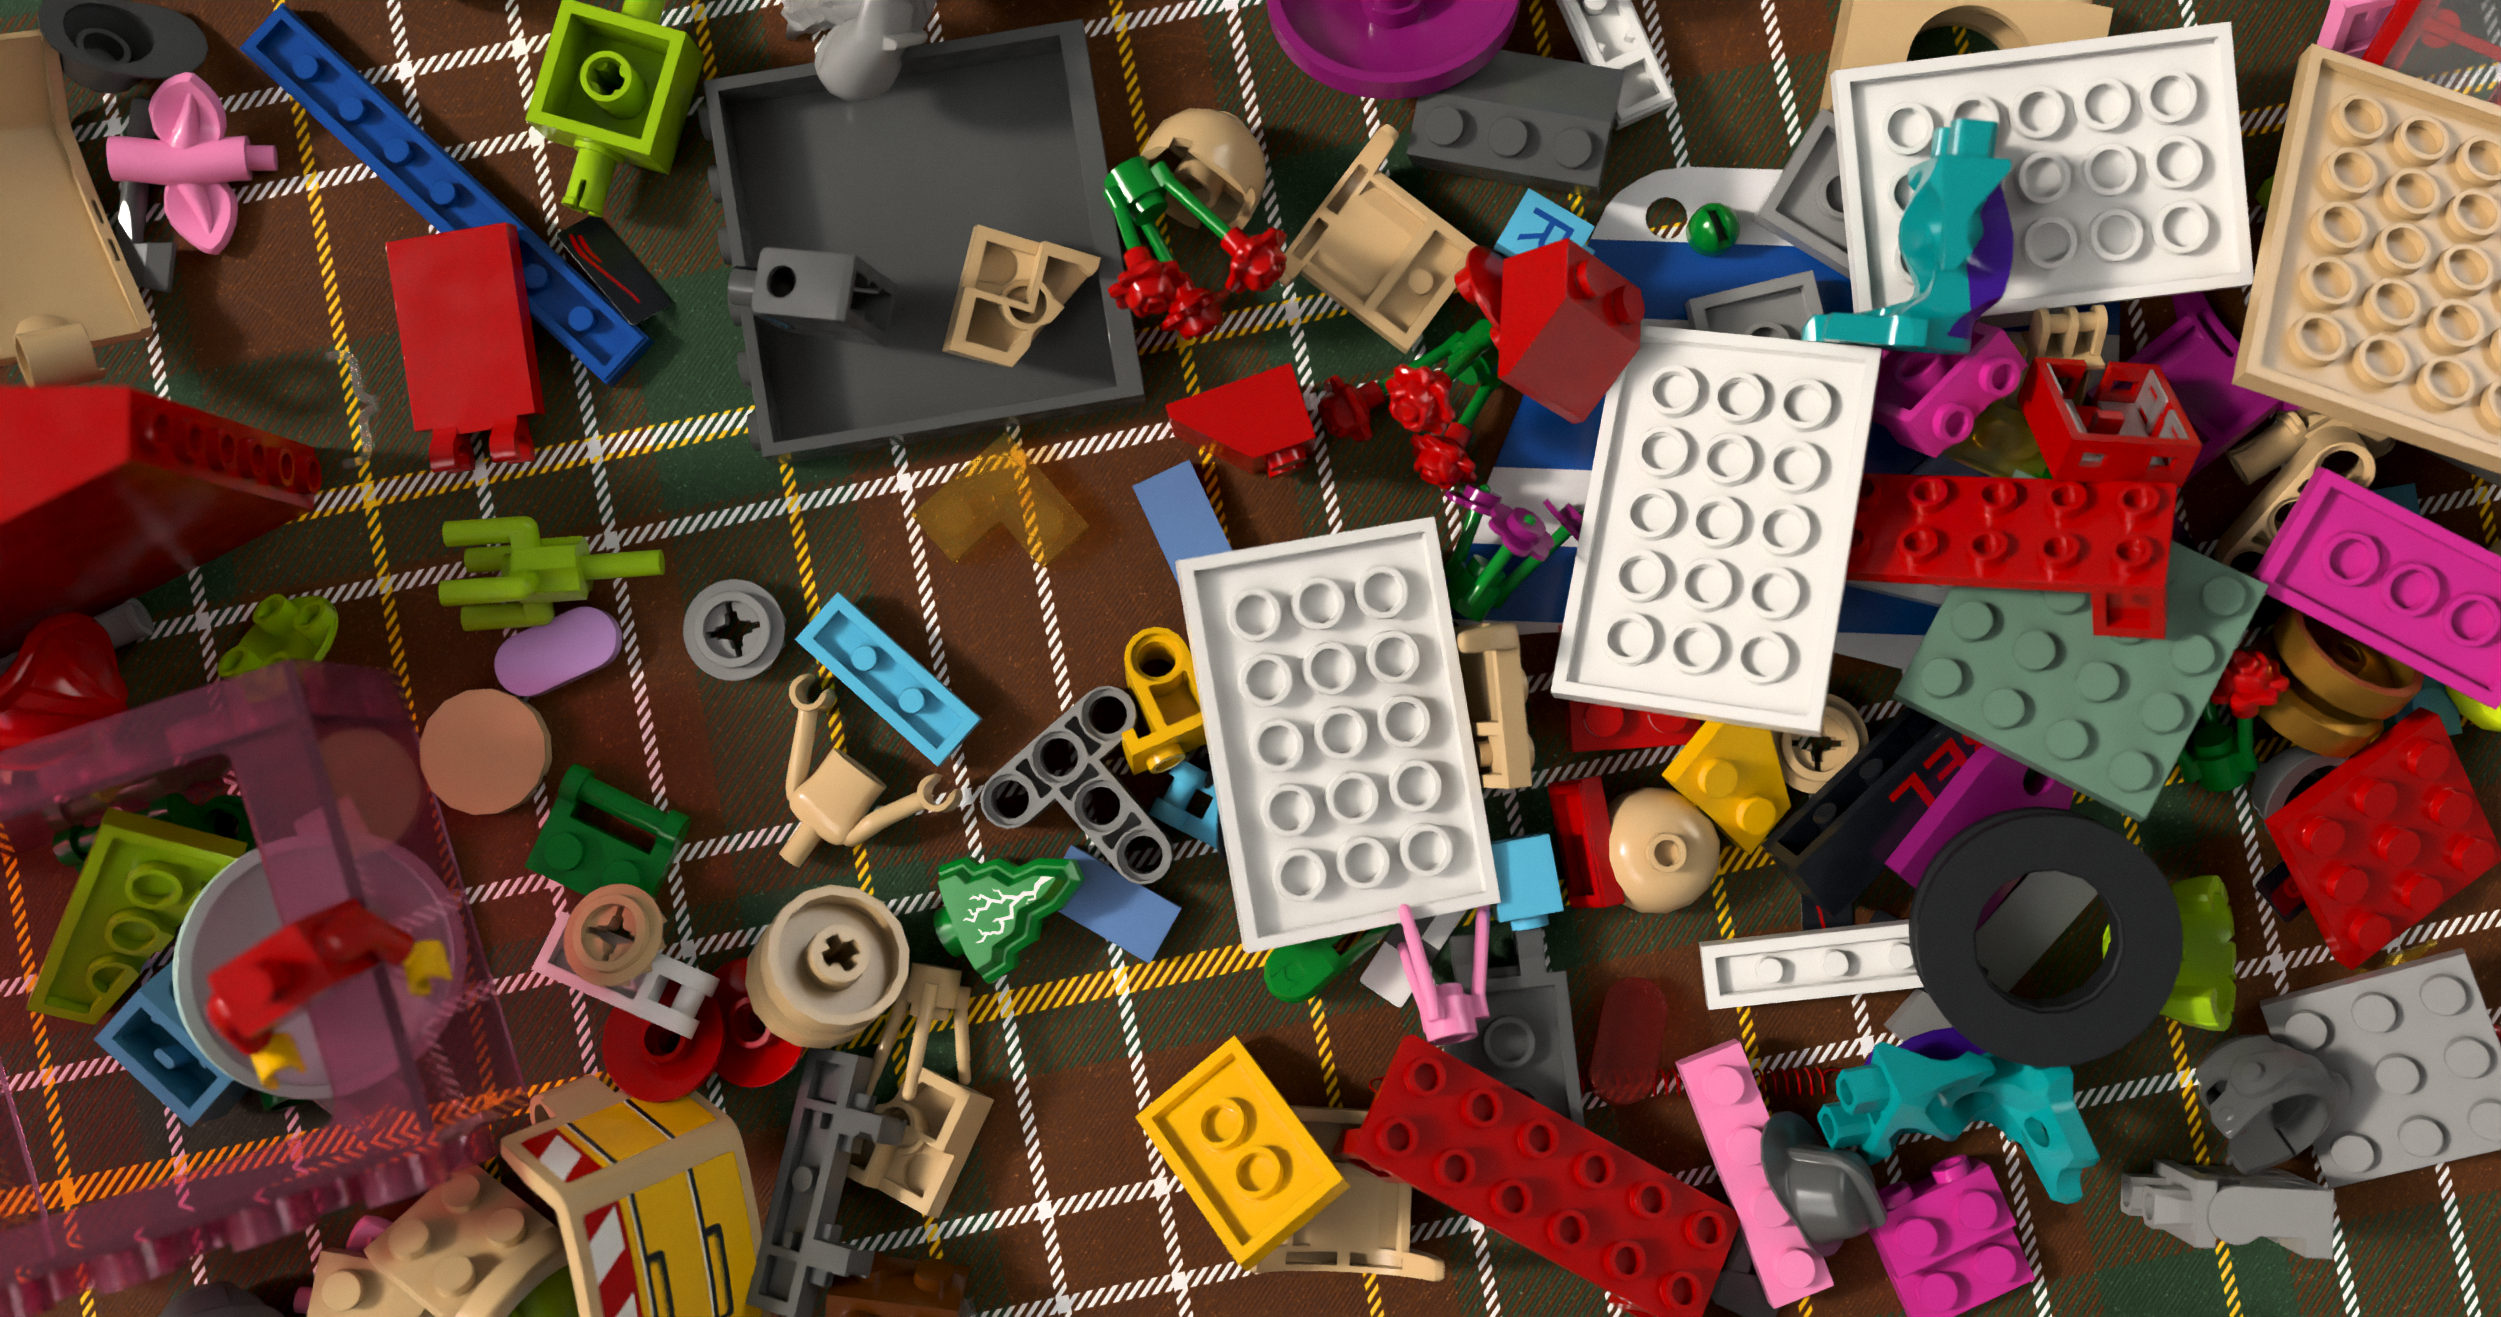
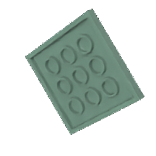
[1892,469,2269,823]

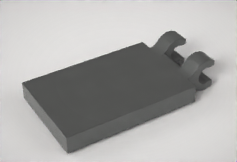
[1436,927,1585,1128]

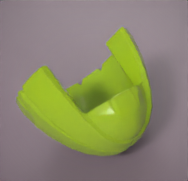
[2102,875,2236,1031]

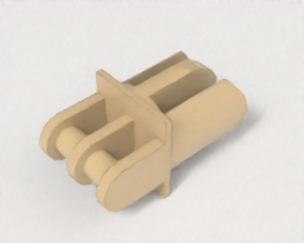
[2017,305,2108,414]

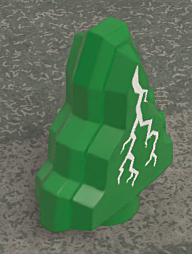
[933,856,1085,984]

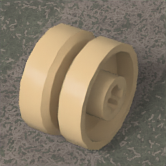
[745,885,910,1049]

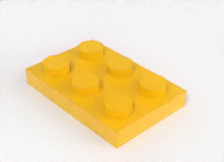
[1135,1035,1351,1272]

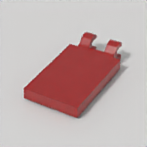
[385,222,546,474]

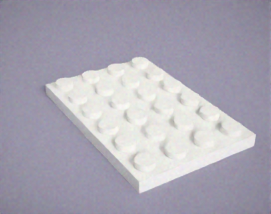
[1830,22,2254,318]
[1551,325,1882,737]
[1175,516,1501,954]

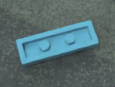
[795,592,983,767]

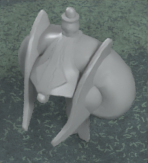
[780,0,937,101]

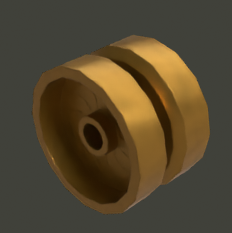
[2247,606,2424,758]

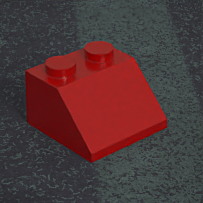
[1498,238,1645,424]
[1165,363,1316,479]

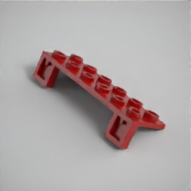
[1846,473,2177,639]
[1331,1034,1740,1317]

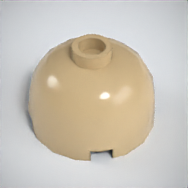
[1140,108,1266,230]
[1607,787,1720,914]

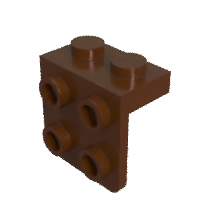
[825,1251,970,1317]

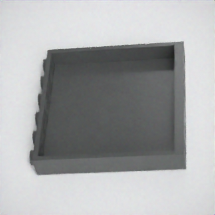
[698,19,1147,466]

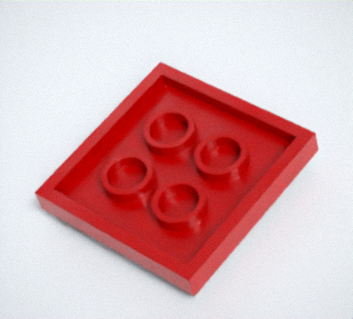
[2264,707,2501,970]

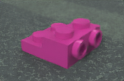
[1872,321,2028,458]
[1868,1155,2036,1317]

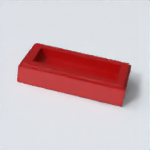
[1547,775,1625,908]

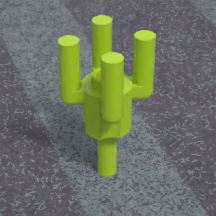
[438,516,665,631]

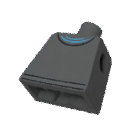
[728,247,897,347]

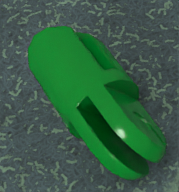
[1264,924,1397,1004]

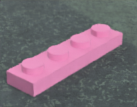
[1675,1038,1834,1309]

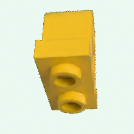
[1121,627,1207,775]

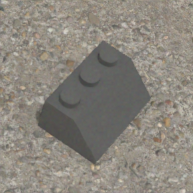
[1407,50,1625,199]

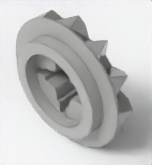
[683,579,787,681]

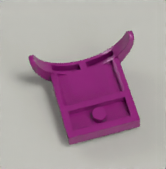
[2083,292,2302,489]

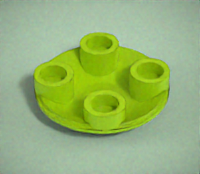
[217,594,338,703]

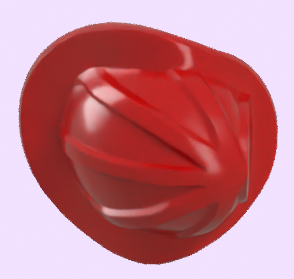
[0,612,131,772]

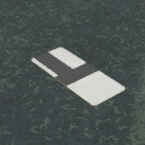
[1360,910,1466,1007]

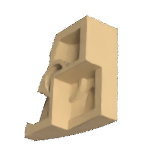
[942,224,1101,368]
[846,1067,994,1218]

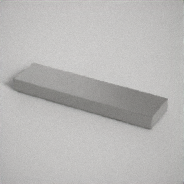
[1883,871,2098,1043]

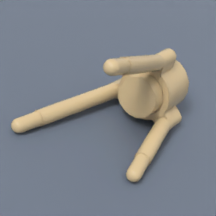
[866,962,971,1100]

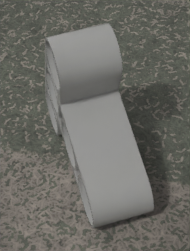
[980,686,1174,884]

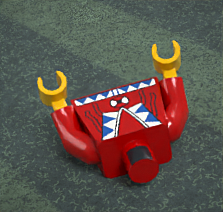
[206,897,453,1090]

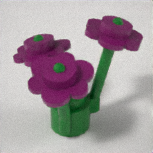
[1443,484,1584,622]

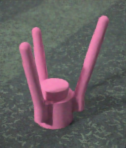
[1397,904,1491,1046]

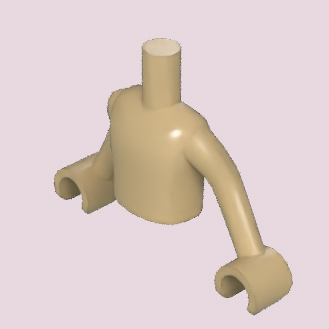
[779,674,963,868]

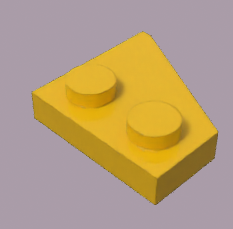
[1661,720,1791,855]

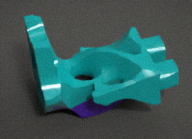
[1801,118,2014,355]
[1817,1027,2100,1204]

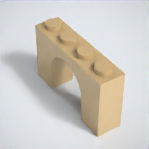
[1819,0,2113,114]

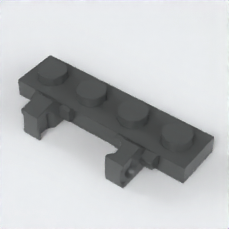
[745,1048,907,1317]

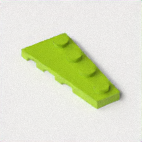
[26,807,247,1025]

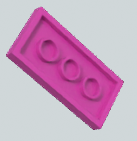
[2251,467,2501,710]

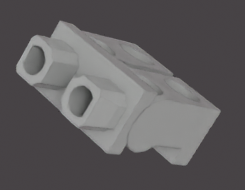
[2120,1159,2334,1259]

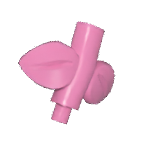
[106,72,278,255]

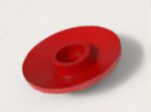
[712,957,806,1088]
[602,979,726,1103]

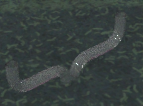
[325,350,380,469]

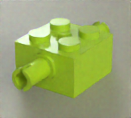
[525,0,705,217]

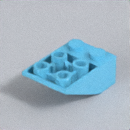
[93,960,251,1128]

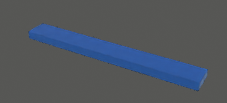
[239,3,654,388]

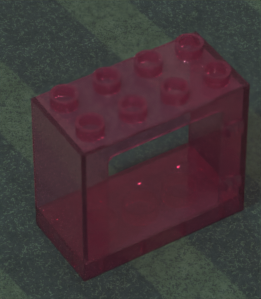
[0,659,530,1317]

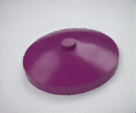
[1267,0,1521,99]

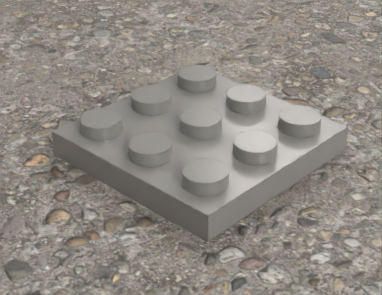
[2260,948,2501,1189]

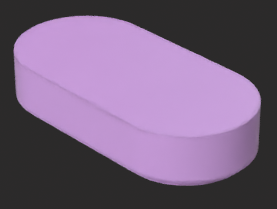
[494,607,622,697]

